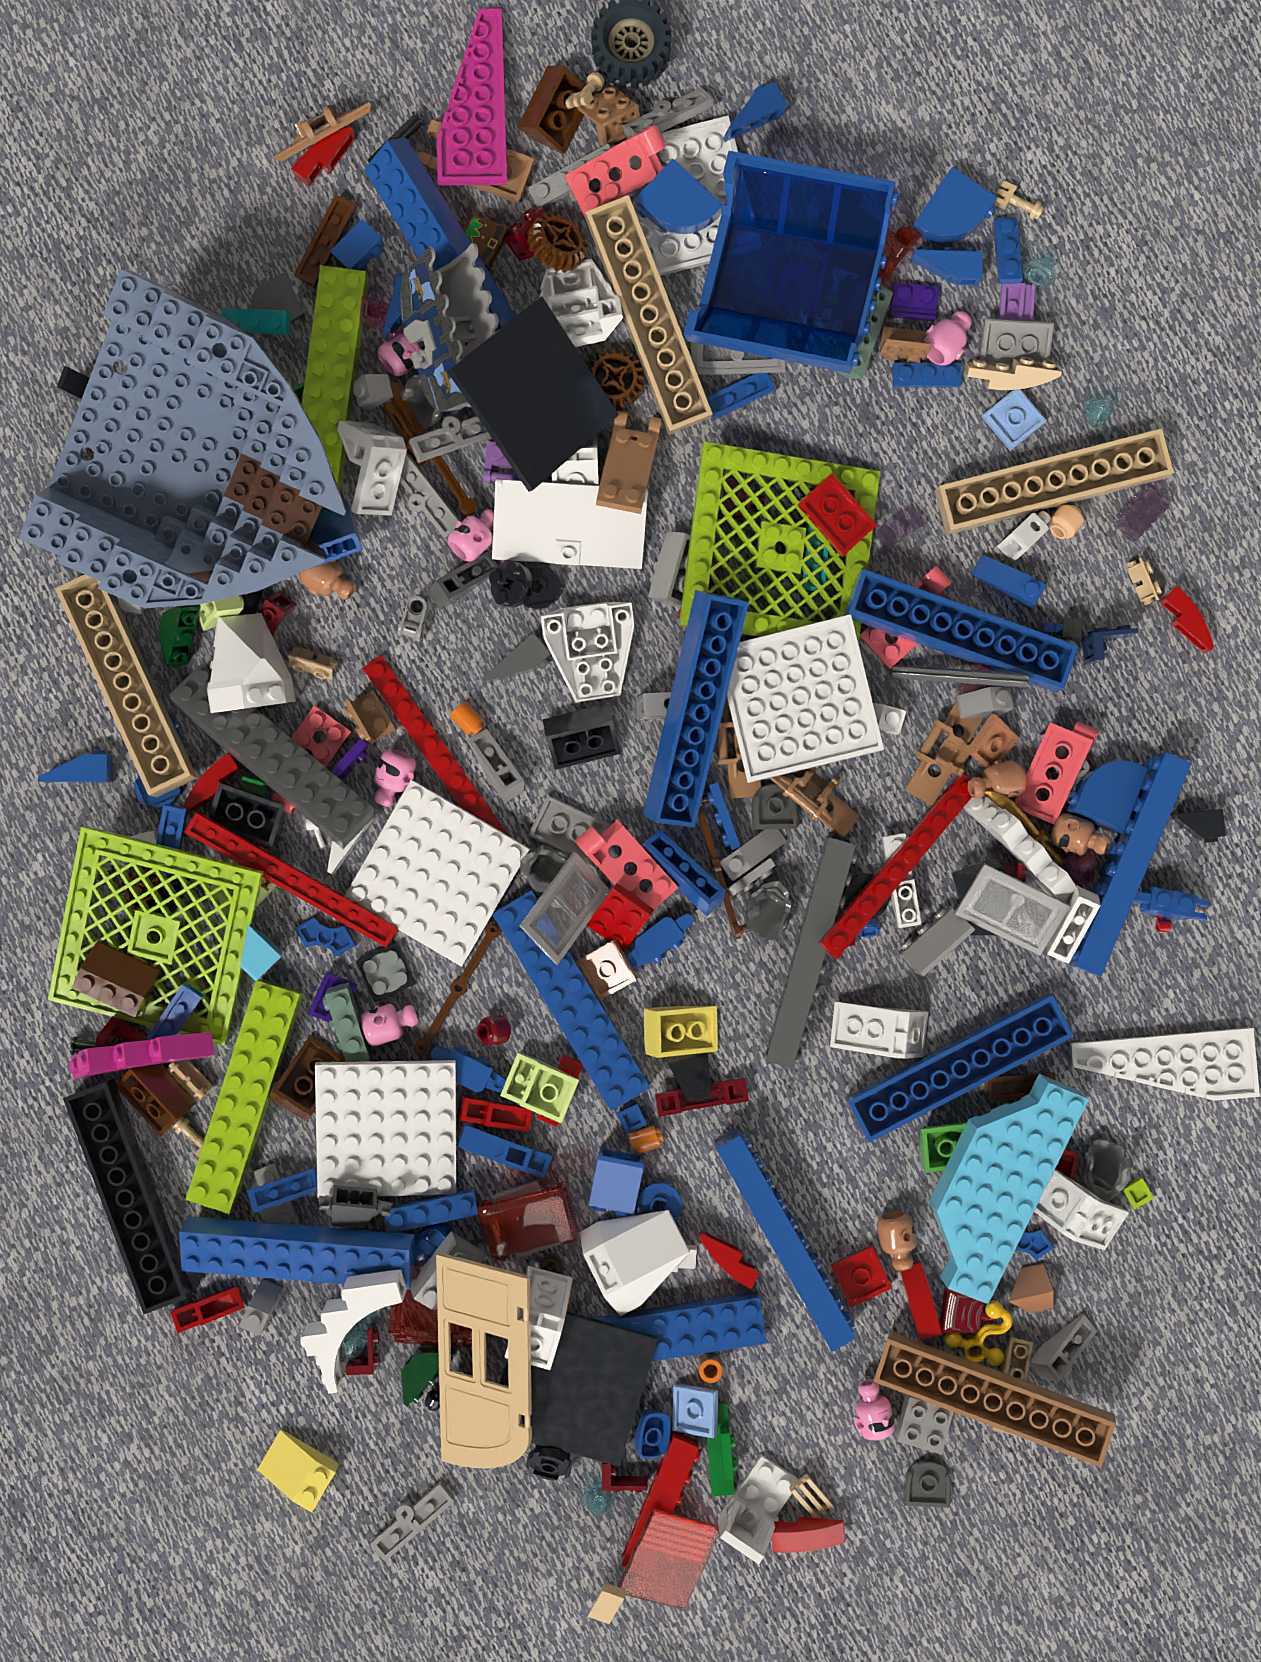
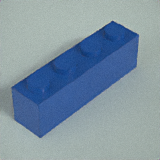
[643,829,726,916]
[385,1187,481,1233]

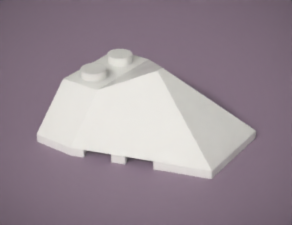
[540,258,623,347]
[207,613,296,713]

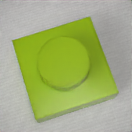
[1122,1177,1154,1210]

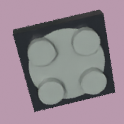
[356,942,417,1002]

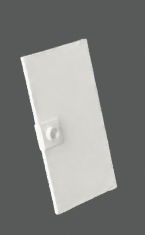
[492,478,648,569]

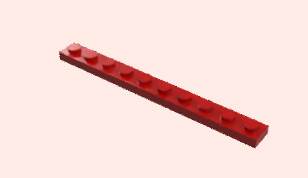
[362,655,509,836]
[818,773,972,959]
[184,811,398,947]

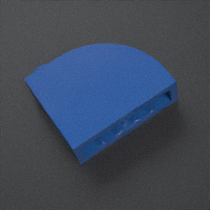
[635,159,723,234]
[911,167,997,244]
[310,500,363,568]
[1067,761,1148,833]

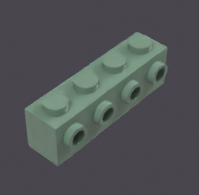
[832,281,893,379]
[323,982,374,1062]

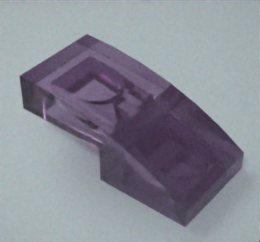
[875,504,926,549]

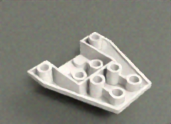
[540,602,634,702]
[579,1210,690,1316]

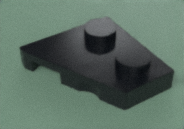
[664,1052,711,1100]

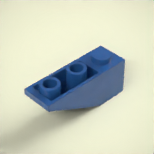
[911,247,983,286]

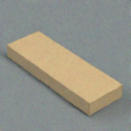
[588,1583,626,1624]

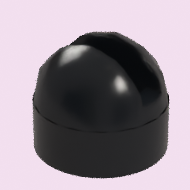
[424,1390,440,1411]

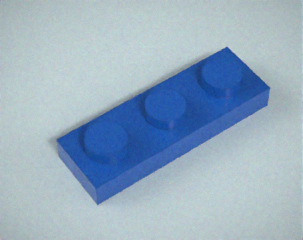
[993,217,1023,284]
[892,363,962,388]
[706,373,775,421]
[706,782,741,850]
[151,804,188,877]
[147,982,204,1040]
[247,1168,318,1213]

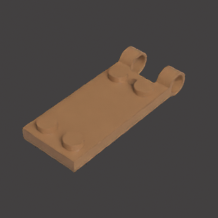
[418,120,535,204]
[596,410,662,514]

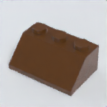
[517,66,594,154]
[72,941,161,1017]
[116,1063,196,1136]

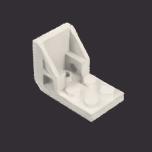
[337,420,407,515]
[552,435,599,486]
[830,1001,928,1059]
[1034,1170,1129,1250]
[505,1266,573,1370]
[718,1454,799,1564]

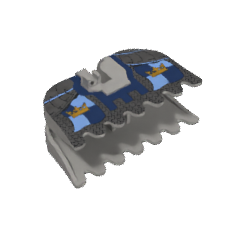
[400,243,499,412]

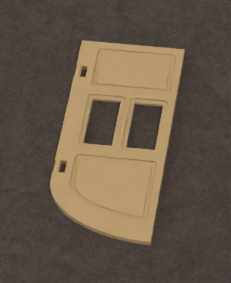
[436,1252,532,1468]

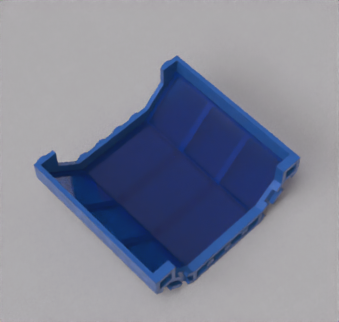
[684,151,899,374]

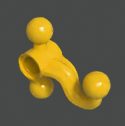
[944,1300,1013,1366]

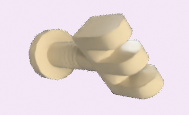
[566,72,605,109]
[994,181,1045,220]
[173,1117,204,1157]

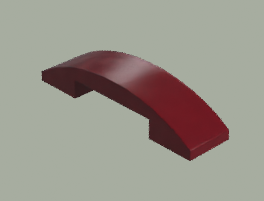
[655,1078,749,1117]

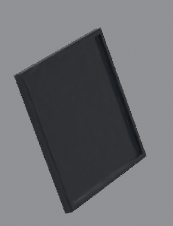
[447,296,619,492]
[499,1311,658,1467]

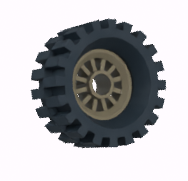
[591,0,671,89]

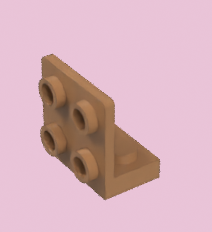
[577,86,640,147]
[879,326,931,363]
[344,690,396,743]

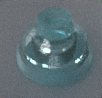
[1023,257,1055,289]
[1082,398,1114,429]
[342,1327,368,1359]
[583,1482,615,1515]

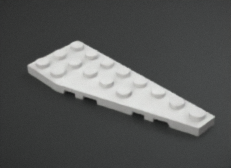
[1069,1027,1260,1101]

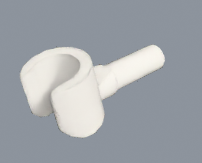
[306,819,325,848]

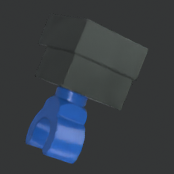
[1043,618,1083,641]

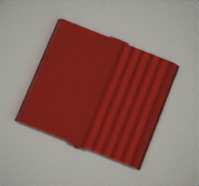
[617,1508,719,1610]

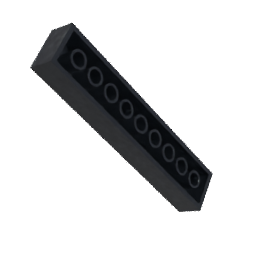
[63,1079,193,1315]

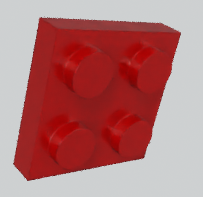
[830,1245,892,1308]

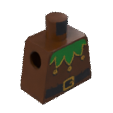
[457,216,509,271]

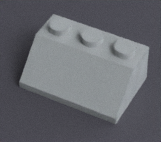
[648,531,713,608]
[899,908,975,976]
[410,1231,487,1309]

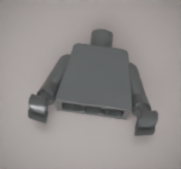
[319,1185,393,1229]

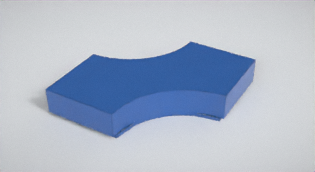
[295,917,357,956]
[1015,1227,1055,1260]

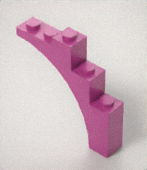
[69,1032,214,1079]

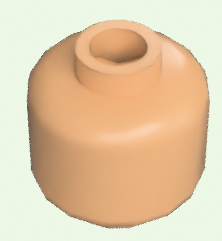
[1049,505,1084,539]

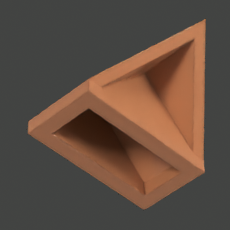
[1009,1263,1054,1313]

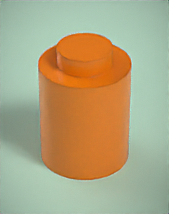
[449,701,485,736]
[628,1125,664,1155]
[698,1352,722,1383]

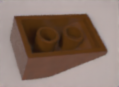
[269,1035,345,1122]

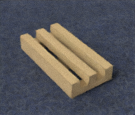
[789,1474,834,1518]

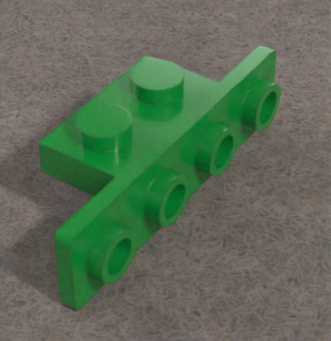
[707,1402,738,1496]

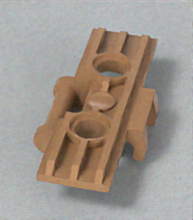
[273,102,371,162]
[717,695,761,799]
[905,700,984,806]
[770,766,860,839]

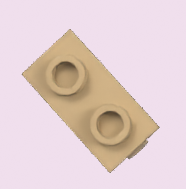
[1127,557,1163,606]
[288,647,338,680]
[167,1060,214,1103]

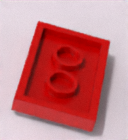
[797,474,877,557]
[587,883,654,951]

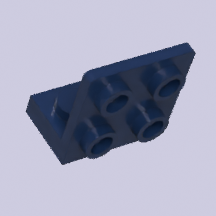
[1081,625,1139,665]

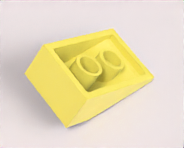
[644,1005,718,1058]
[257,1429,340,1512]

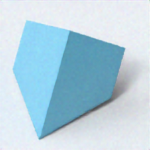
[239,925,282,981]

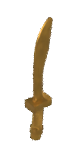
[985,790,1065,865]

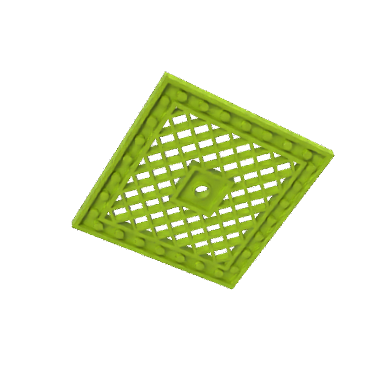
[679,441,880,644]
[48,825,263,1046]

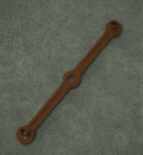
[390,382,477,516]
[698,794,748,940]
[415,921,502,1055]

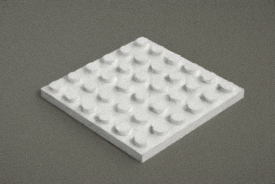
[609,115,763,276]
[727,614,884,783]
[345,780,530,967]
[315,1060,456,1197]

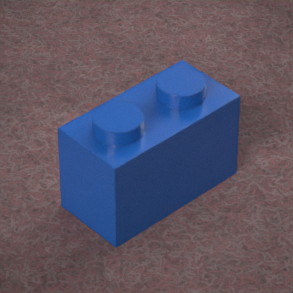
[330,219,385,271]

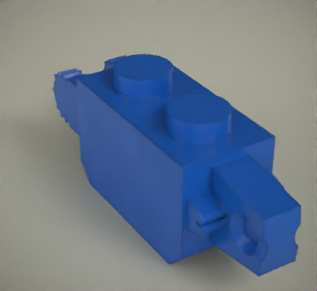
[1133,887,1209,921]
[626,913,694,970]
[431,1045,507,1093]

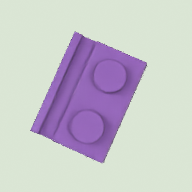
[998,283,1036,321]

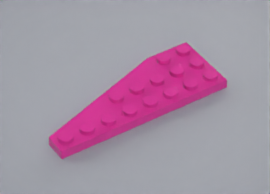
[437,9,507,185]

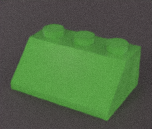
[918,1122,967,1173]

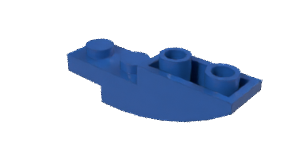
[457,1124,553,1178]

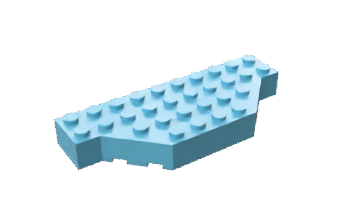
[929,1074,1089,1304]

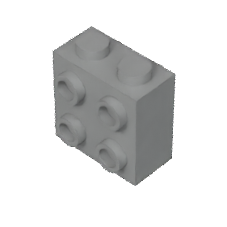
[894,1394,954,1454]

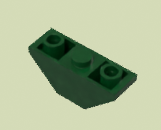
[158,604,201,666]
[401,1346,454,1407]

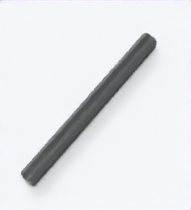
[891,665,1029,688]

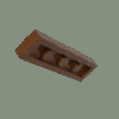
[294,194,357,288]

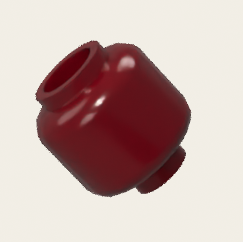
[477,1015,511,1046]

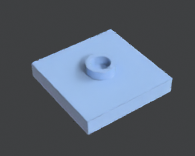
[981,389,1047,451]
[672,1383,718,1438]

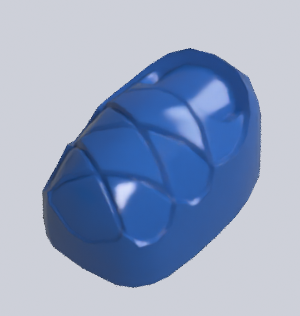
[414,1223,451,1267]
[634,1409,670,1459]

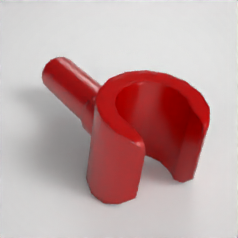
[1155,916,1171,932]

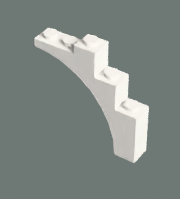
[964,795,1076,904]
[300,1269,407,1394]

